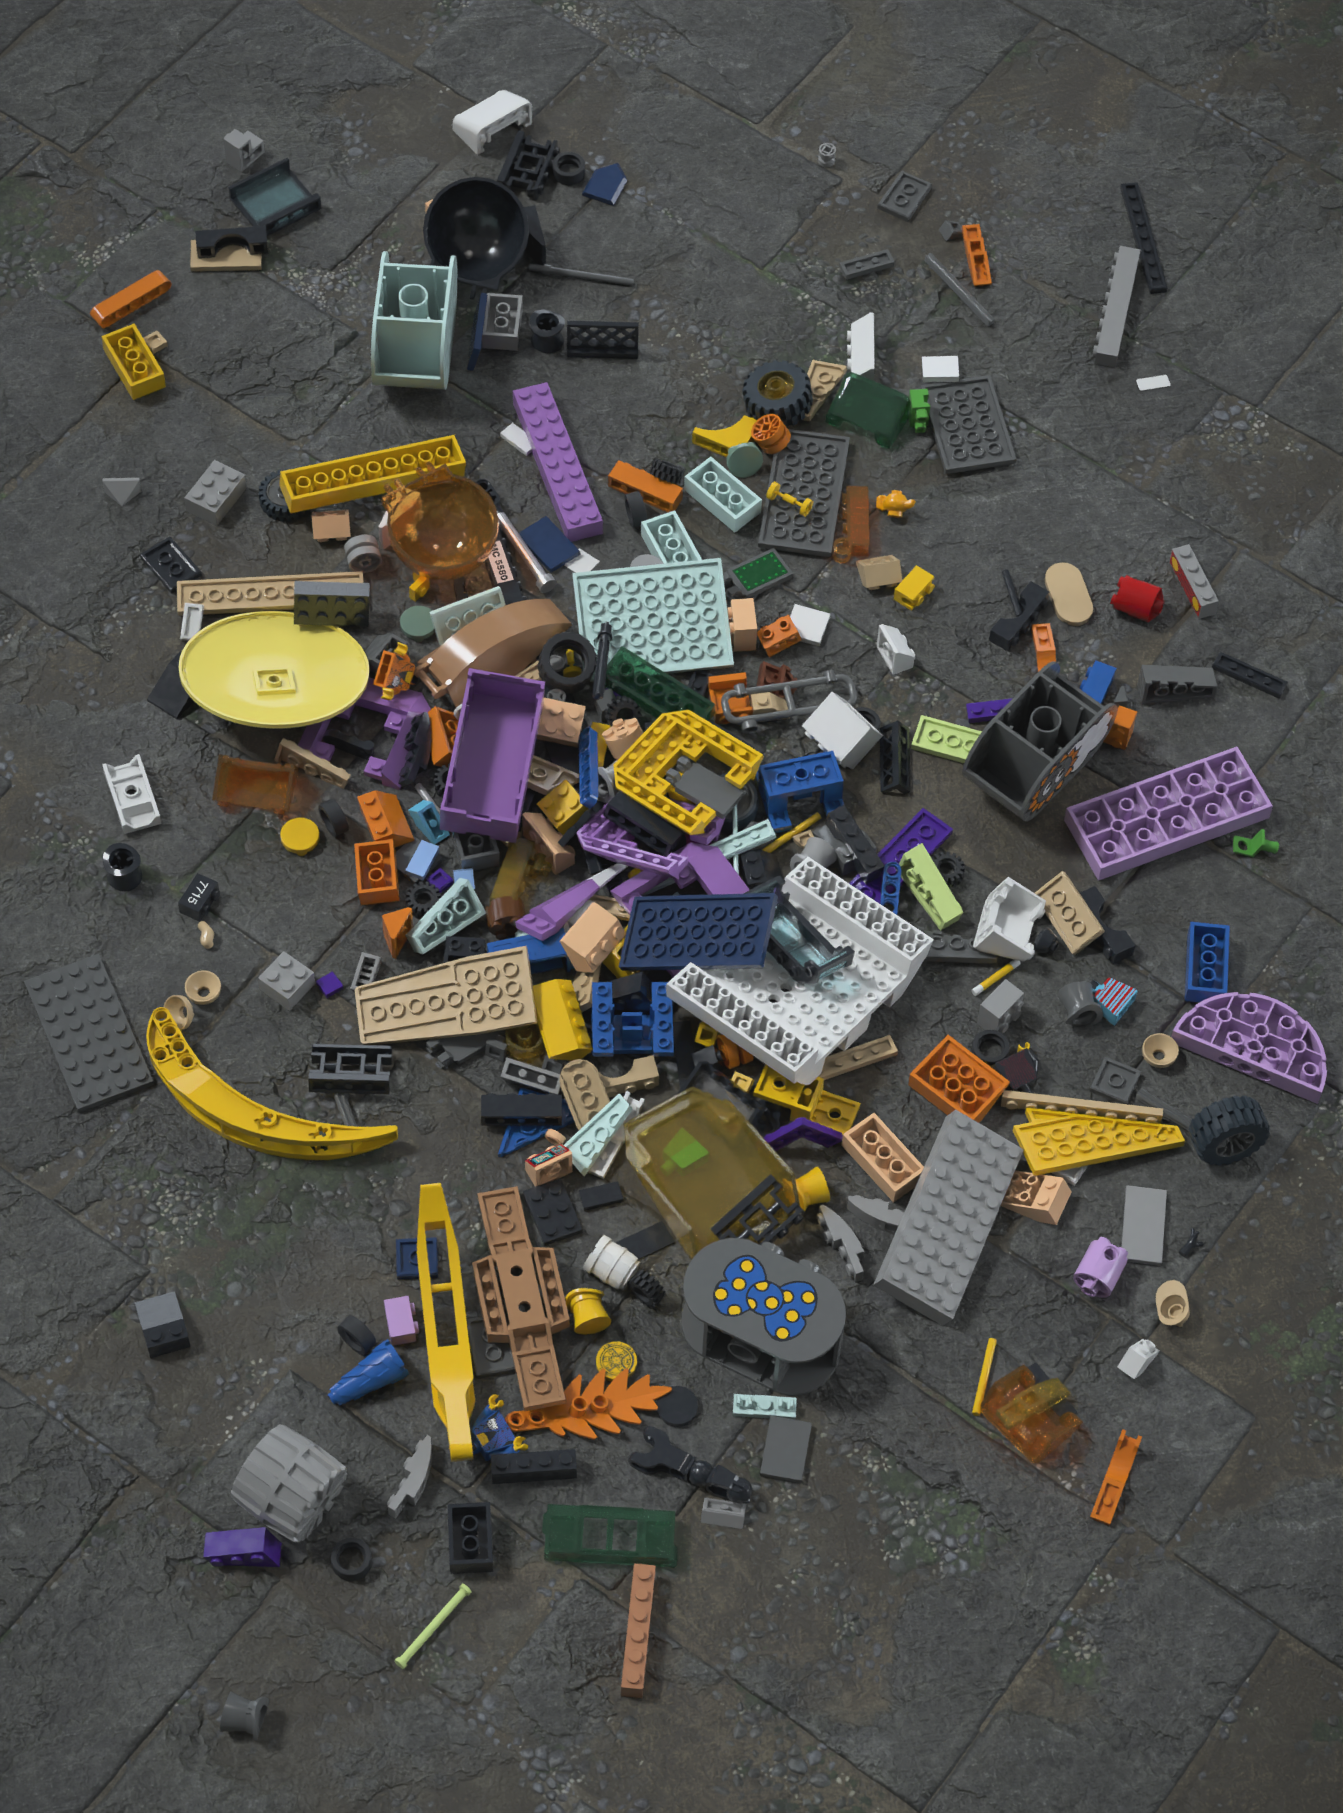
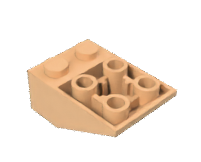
[1001,1170,1072,1225]

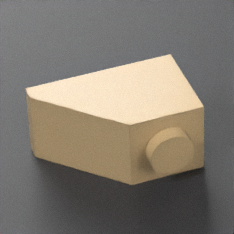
[750,692,790,722]

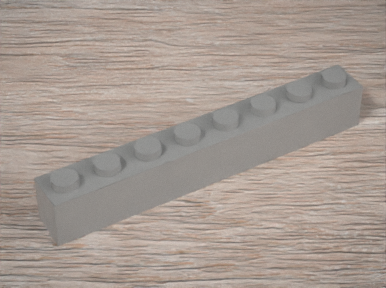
[1092,246,1141,368]

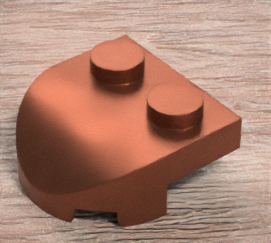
[757,661,797,700]

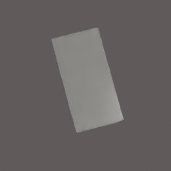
[1121,1185,1167,1266]

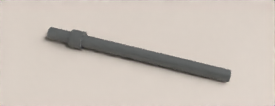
[529,264,634,286]

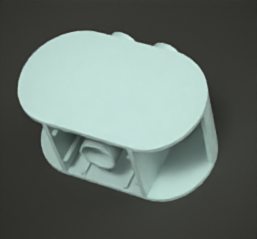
[371,251,457,390]

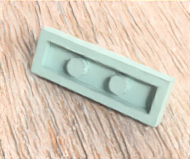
[733,1394,797,1420]

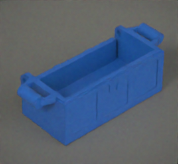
[487,928,574,974]

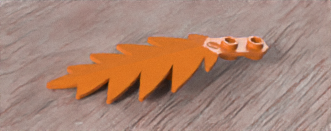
[505,1368,672,1440]

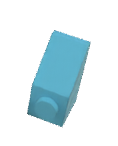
[408,800,450,845]

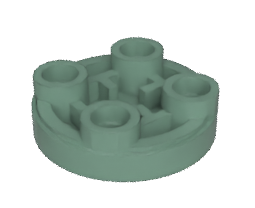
[726,442,763,478]
[400,606,435,642]

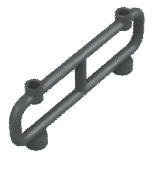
[721,670,857,733]

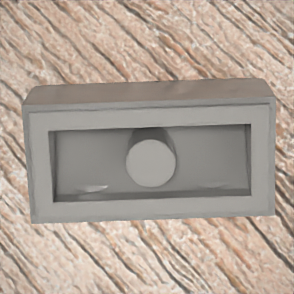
[701,1498,746,1529]

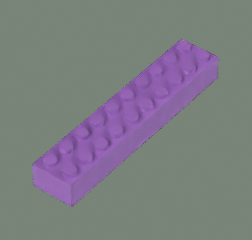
[513,382,603,542]

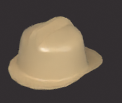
[1156,1280,1190,1327]

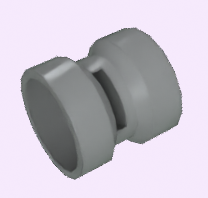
[818,143,836,167]

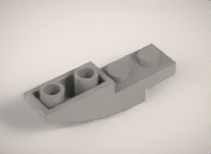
[847,1195,904,1234]
[817,1205,864,1282]
[387,1435,432,1519]

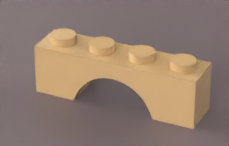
[599,1056,659,1098]

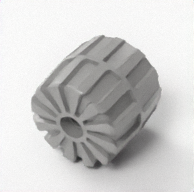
[231,1424,347,1543]

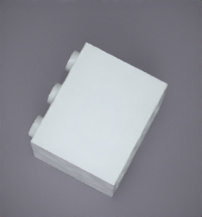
[802,692,883,769]

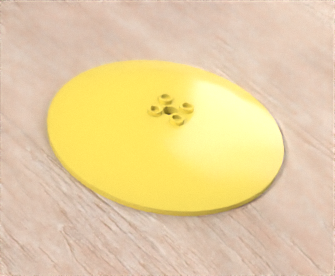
[179,611,369,728]

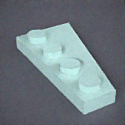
[429,586,505,646]
[564,1093,633,1176]

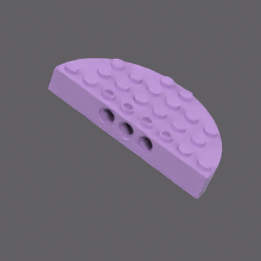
[1171,992,1327,1104]

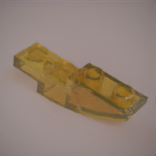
[996,1378,1071,1430]

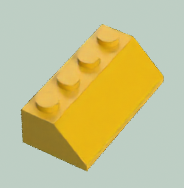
[533,979,593,1061]

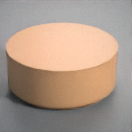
[545,1129,566,1146]

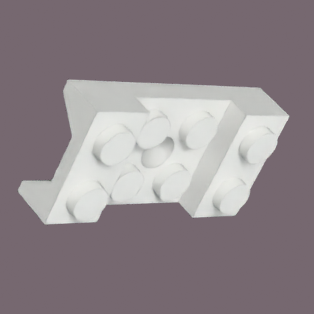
[102,754,161,834]

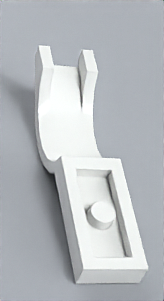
[588,1091,645,1179]

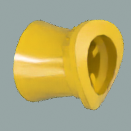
[785,1167,830,1212]
[565,1288,611,1334]

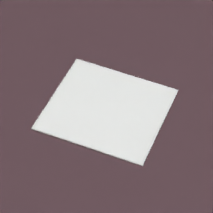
[564,548,600,573]

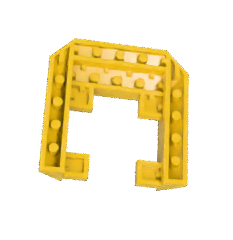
[613,710,764,835]

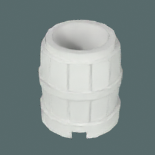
[583,1235,641,1290]

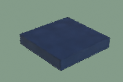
[396,1237,438,1279]

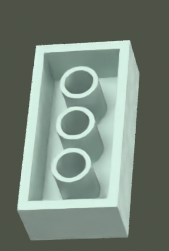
[684,457,762,532]
[641,510,702,564]

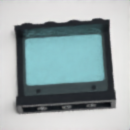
[228,158,322,236]

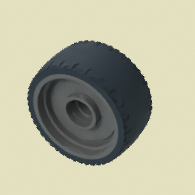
[719,773,759,834]

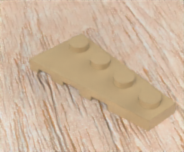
[803,360,847,421]

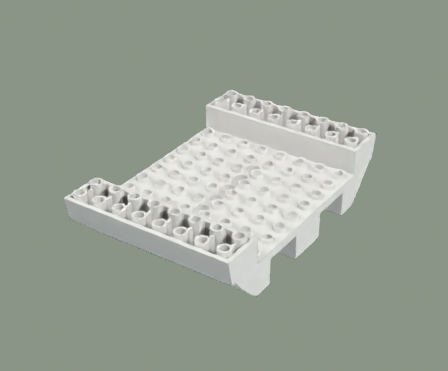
[666,857,934,1085]

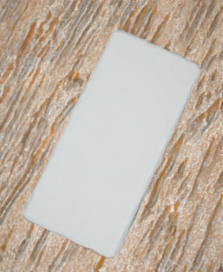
[1136,375,1170,390]

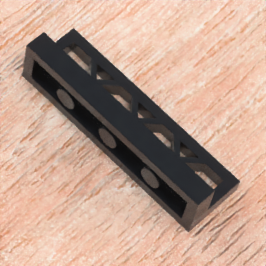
[880,720,910,795]

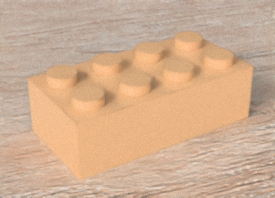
[537,698,586,747]
[842,1113,924,1203]

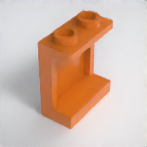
[708,672,753,724]

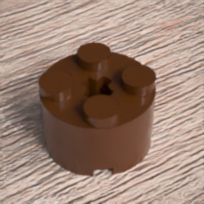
[485,896,526,940]

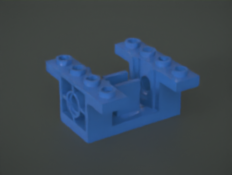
[755,751,844,833]
[591,982,674,1057]

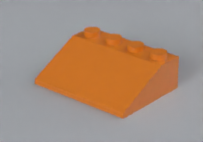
[908,1035,1010,1123]

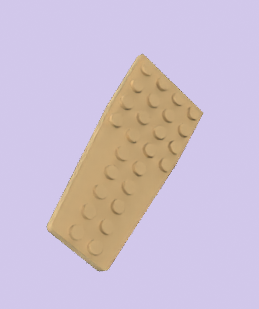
[355,946,537,1045]

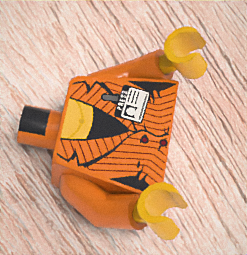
[373,642,418,701]

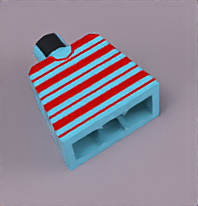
[1090,978,1138,1026]

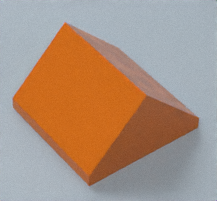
[382,907,413,959]

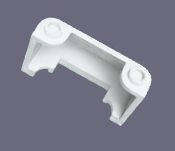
[453,90,532,155]
[973,877,1046,961]

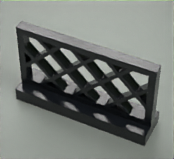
[567,321,639,359]

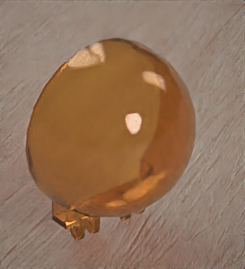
[382,461,499,581]

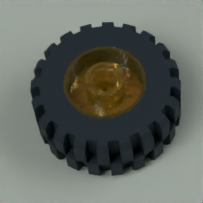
[742,360,813,428]

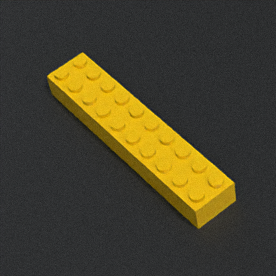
[279,435,466,513]

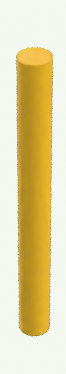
[762,812,821,853]
[972,1338,997,1416]

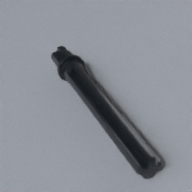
[592,621,613,700]

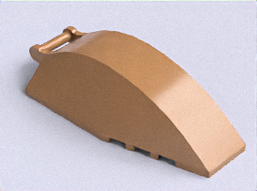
[413,599,572,708]

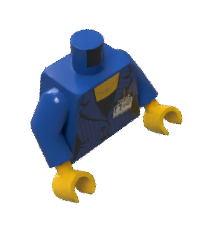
[472,1394,528,1461]

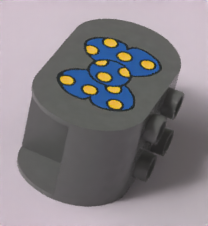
[682,1238,846,1396]

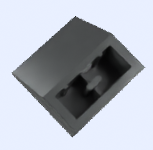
[365,633,409,674]

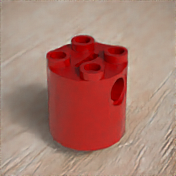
[1110,575,1165,623]

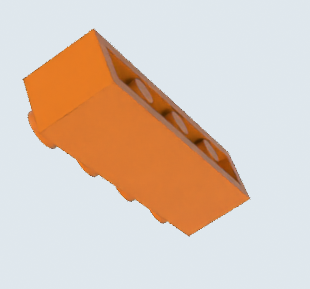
[608,460,683,513]

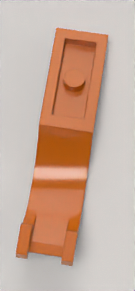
[1031,623,1056,672]
[1090,1429,1142,1526]

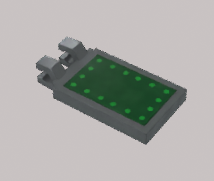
[723,548,793,602]

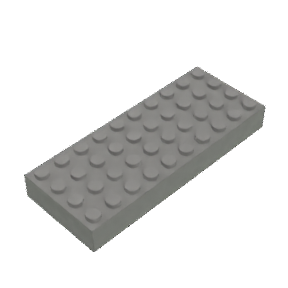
[873,1110,1024,1326]

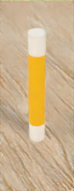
[971,960,1021,996]

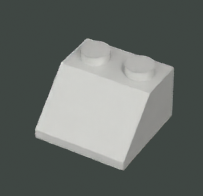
[877,624,915,675]

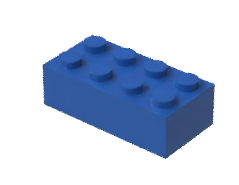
[1185,922,1230,1002]

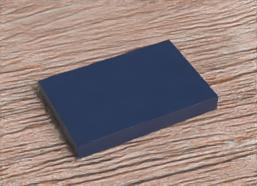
[519,516,580,573]

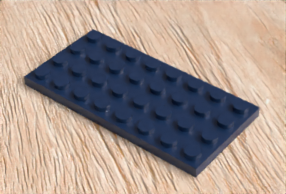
[619,893,778,971]

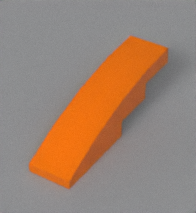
[962,224,992,286]

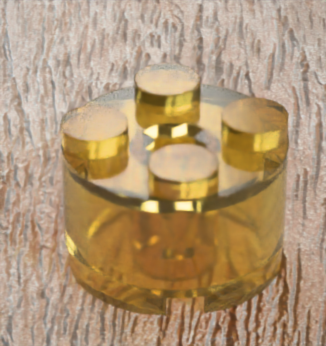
[505,1022,545,1063]

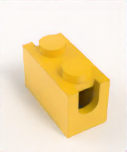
[894,565,935,611]

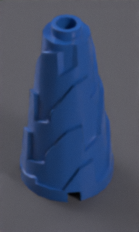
[328,1339,410,1406]

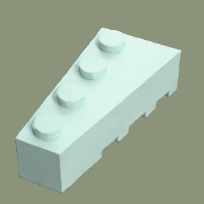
[405,878,486,954]

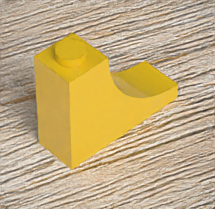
[692,415,757,458]

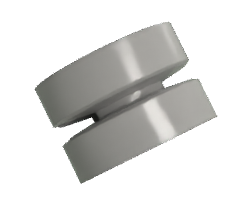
[344,535,382,573]

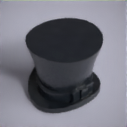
[530,310,565,353]
[103,843,142,891]

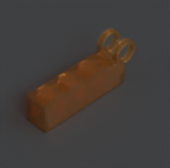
[833,486,869,563]

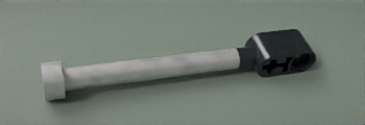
[474,479,557,593]

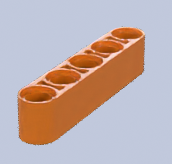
[90,270,172,328]

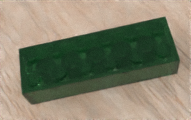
[605,646,716,720]

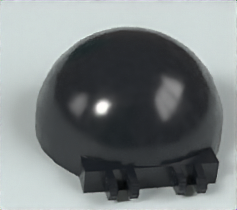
[423,177,529,300]

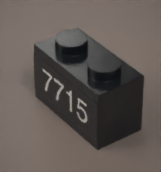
[178,873,220,922]

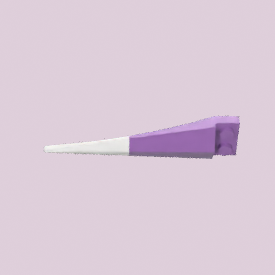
[516,863,628,941]

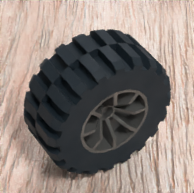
[1188,1096,1270,1165]

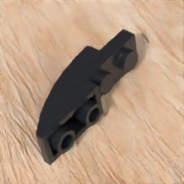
[398,712,431,787]

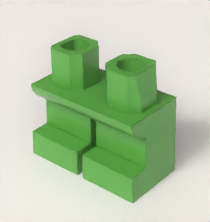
[907,389,930,433]

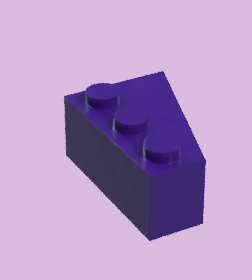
[203,1527,282,1567]

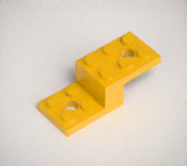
[753,1064,861,1136]

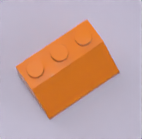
[427,706,459,767]
[357,790,415,847]

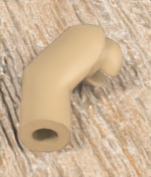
[198,921,214,949]

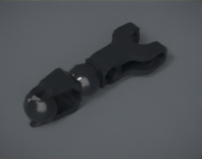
[628,1426,753,1504]

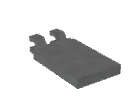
[665,756,745,819]
[426,1029,508,1069]

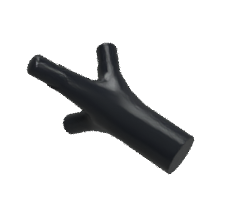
[1179,1228,1203,1257]

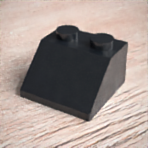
[739,849,783,893]

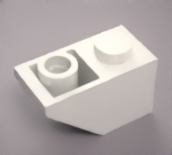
[1117,1339,1159,1379]

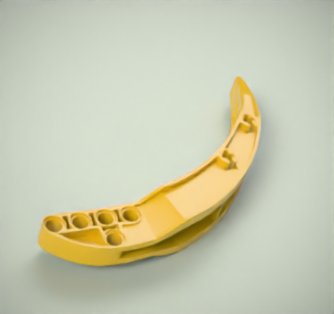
[146,1007,398,1160]
[417,1183,475,1462]

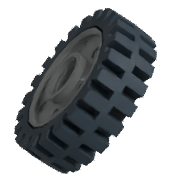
[259,469,310,522]

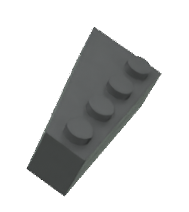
[1137,665,1217,704]

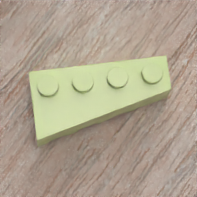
[896,843,963,931]

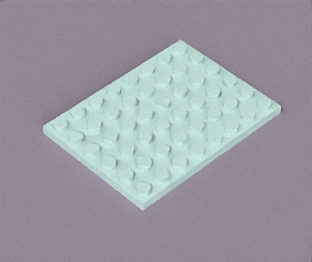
[573,558,734,682]

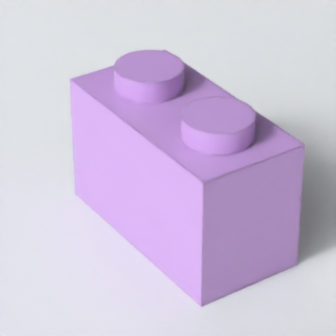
[384,1296,419,1346]

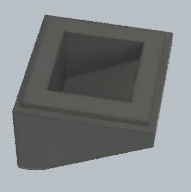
[939,220,963,241]
[1114,686,1128,708]

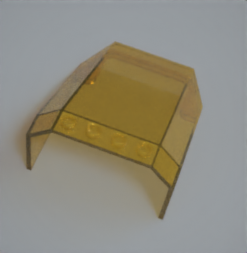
[623,1087,800,1260]

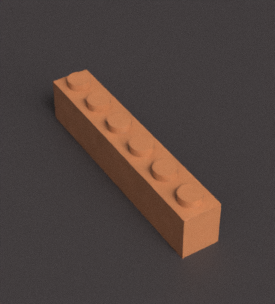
[621,1564,656,1698]

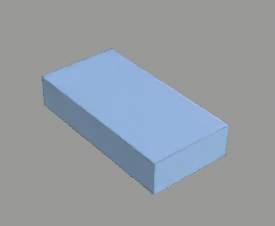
[405,840,440,881]

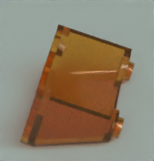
[212,755,299,815]
[980,1364,1083,1463]

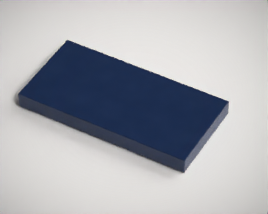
[467,292,488,371]

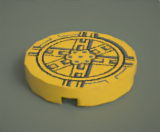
[596,1341,637,1382]

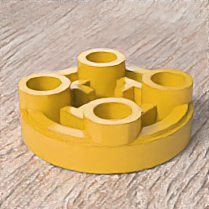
[280,818,320,856]

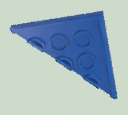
[498,1088,575,1157]

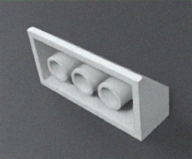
[847,313,874,391]

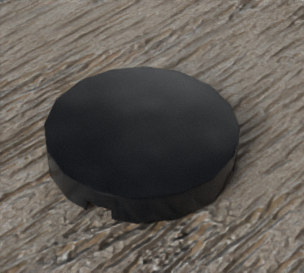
[656,1386,698,1427]

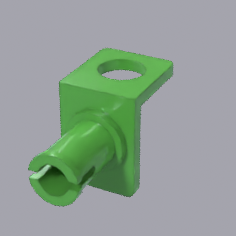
[1233,829,1279,858]

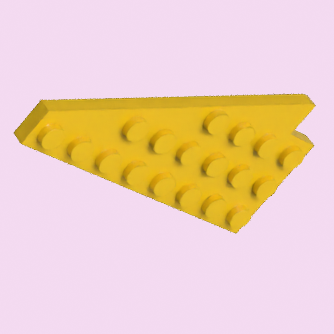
[1013,1108,1185,1176]

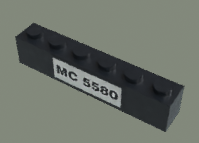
[473,517,526,606]

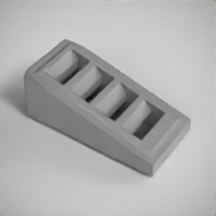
[350,952,382,991]

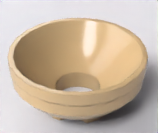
[185,971,221,1005]
[164,995,194,1031]
[1142,1033,1179,1068]

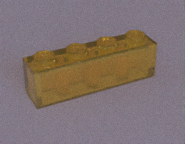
[490,837,538,905]

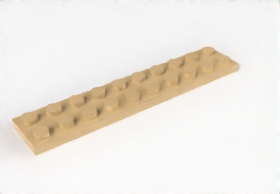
[177,571,364,616]

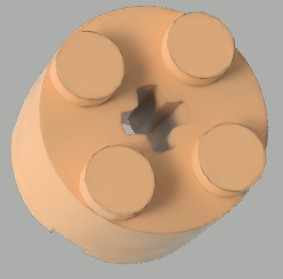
[602,718,643,760]

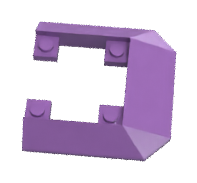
[298,678,431,790]
[577,797,725,880]
[610,842,749,978]

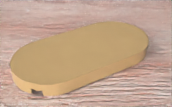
[1045,563,1093,626]
[560,1059,610,1130]

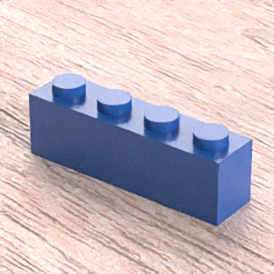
[1080,660,1116,704]

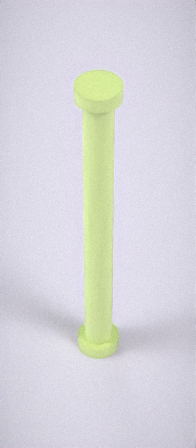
[394,1584,472,1669]

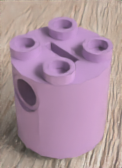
[1073,1237,1128,1298]

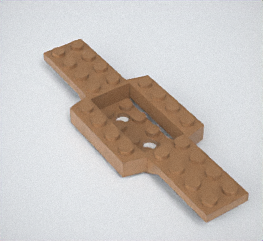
[472,1186,570,1411]

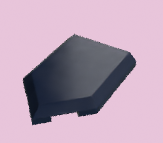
[582,163,627,206]

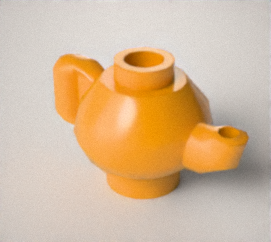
[876,490,916,518]

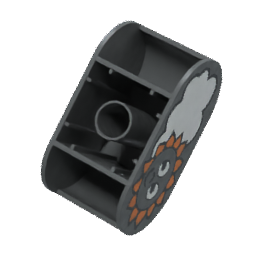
[962,661,1118,821]

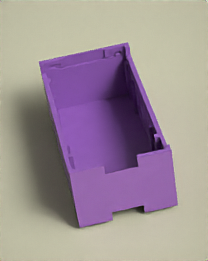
[440,668,545,843]

